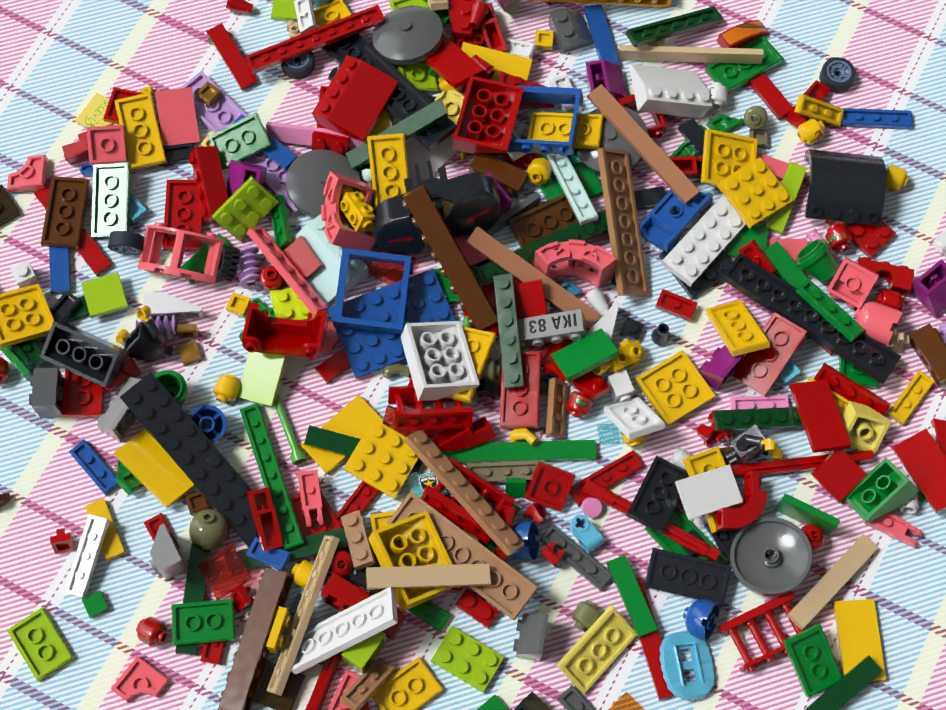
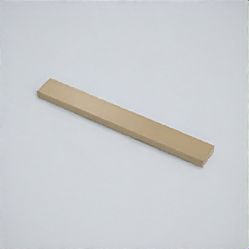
[618,45,763,64]
[267,535,340,696]

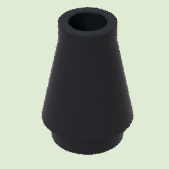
[651,323,670,345]

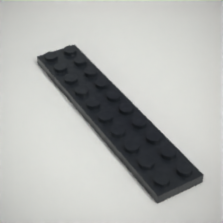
[321,33,457,152]
[721,253,901,384]
[120,372,259,548]

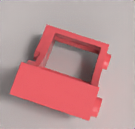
[321,171,375,251]
[138,222,224,284]
[533,240,617,288]

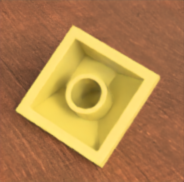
[842,401,891,454]

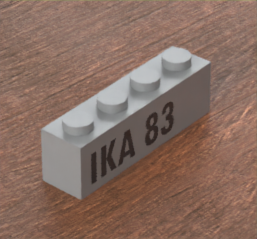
[518,309,587,349]

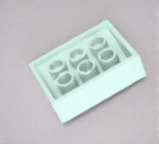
[292,214,369,306]

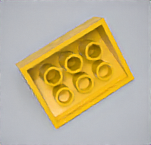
[368,510,453,612]

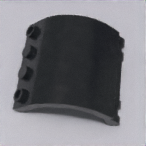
[804,149,886,225]

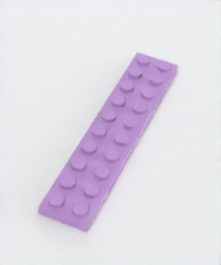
[179,71,300,214]

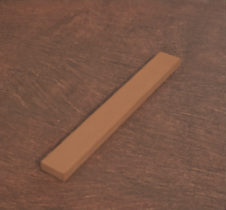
[587,84,700,204]
[466,226,600,330]

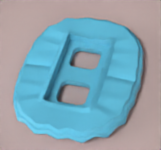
[659,631,715,700]

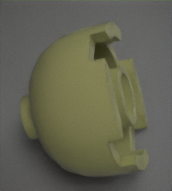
[189,509,230,550]

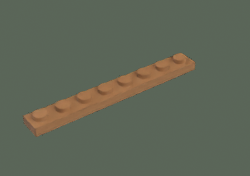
[405,430,524,557]

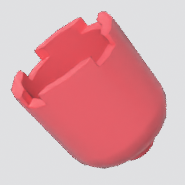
[853,301,903,346]

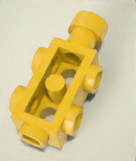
[339,184,375,232]
[592,339,645,375]

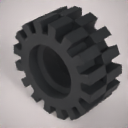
[216,245,240,281]

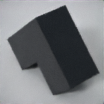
[476,379,501,399]

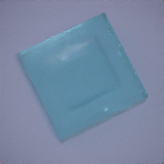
[597,423,620,445]

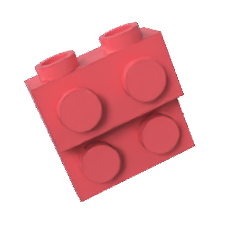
[826,257,879,309]

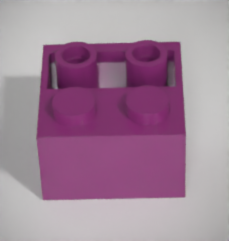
[586,59,627,104]
[226,160,267,198]
[911,259,946,316]

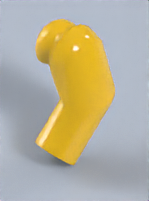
[510,428,538,446]

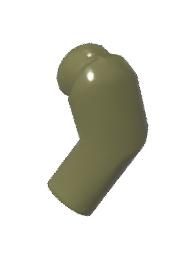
[383,363,410,379]

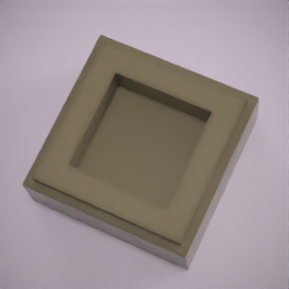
[749,129,768,149]

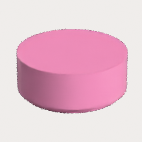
[581,497,602,518]

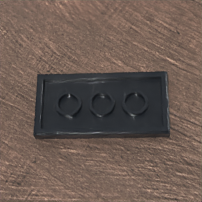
[626,455,689,534]
[644,548,732,606]

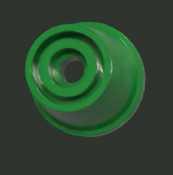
[796,239,840,282]
[154,370,188,407]

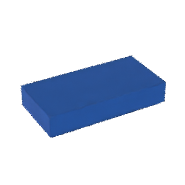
[246,537,292,571]

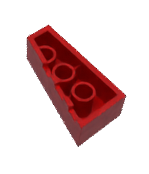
[321,573,405,641]

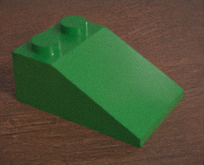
[844,457,919,523]

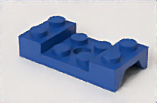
[639,190,713,253]

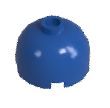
[189,405,227,443]
[512,521,539,561]
[683,599,720,641]

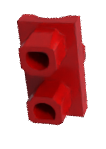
[696,410,731,448]

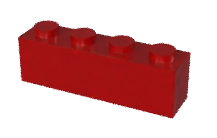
[189,146,228,223]

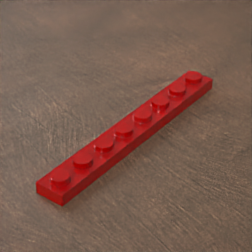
[245,5,385,74]

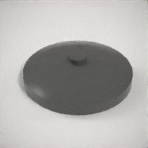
[372,6,444,65]
[576,106,648,174]
[286,149,360,218]
[730,517,812,596]

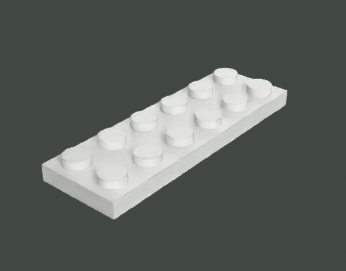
[661,195,746,287]
[291,586,398,674]

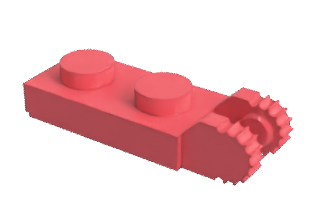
[297,469,324,527]
[864,512,923,547]

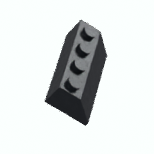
[40,321,130,388]

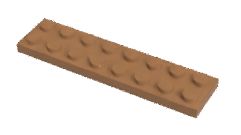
[597,147,649,297]
[387,491,538,621]

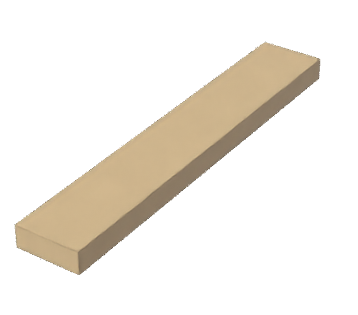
[786,534,878,630]
[366,564,491,590]

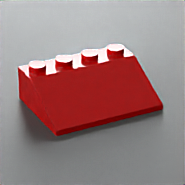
[312,55,399,142]
[452,75,524,153]

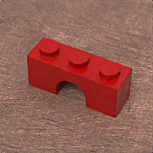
[856,257,914,297]

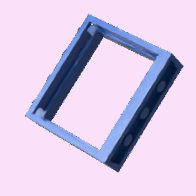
[507,85,583,156]
[333,248,414,335]

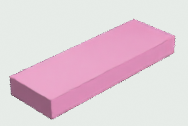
[730,395,790,410]

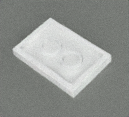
[604,397,665,440]
[675,464,743,520]

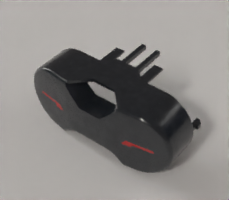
[373,160,502,256]

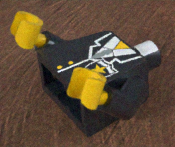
[116,305,173,362]
[724,424,783,464]

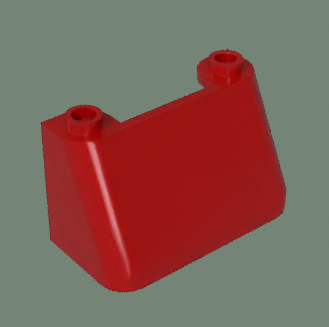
[242,303,328,359]

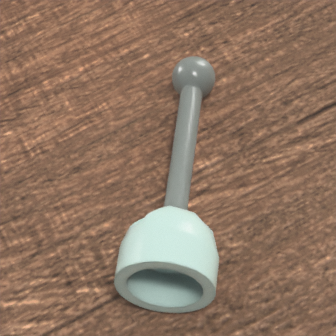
[362,169,375,212]

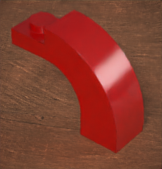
[715,470,767,531]

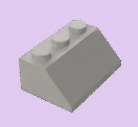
[97,377,141,442]
[149,523,188,580]

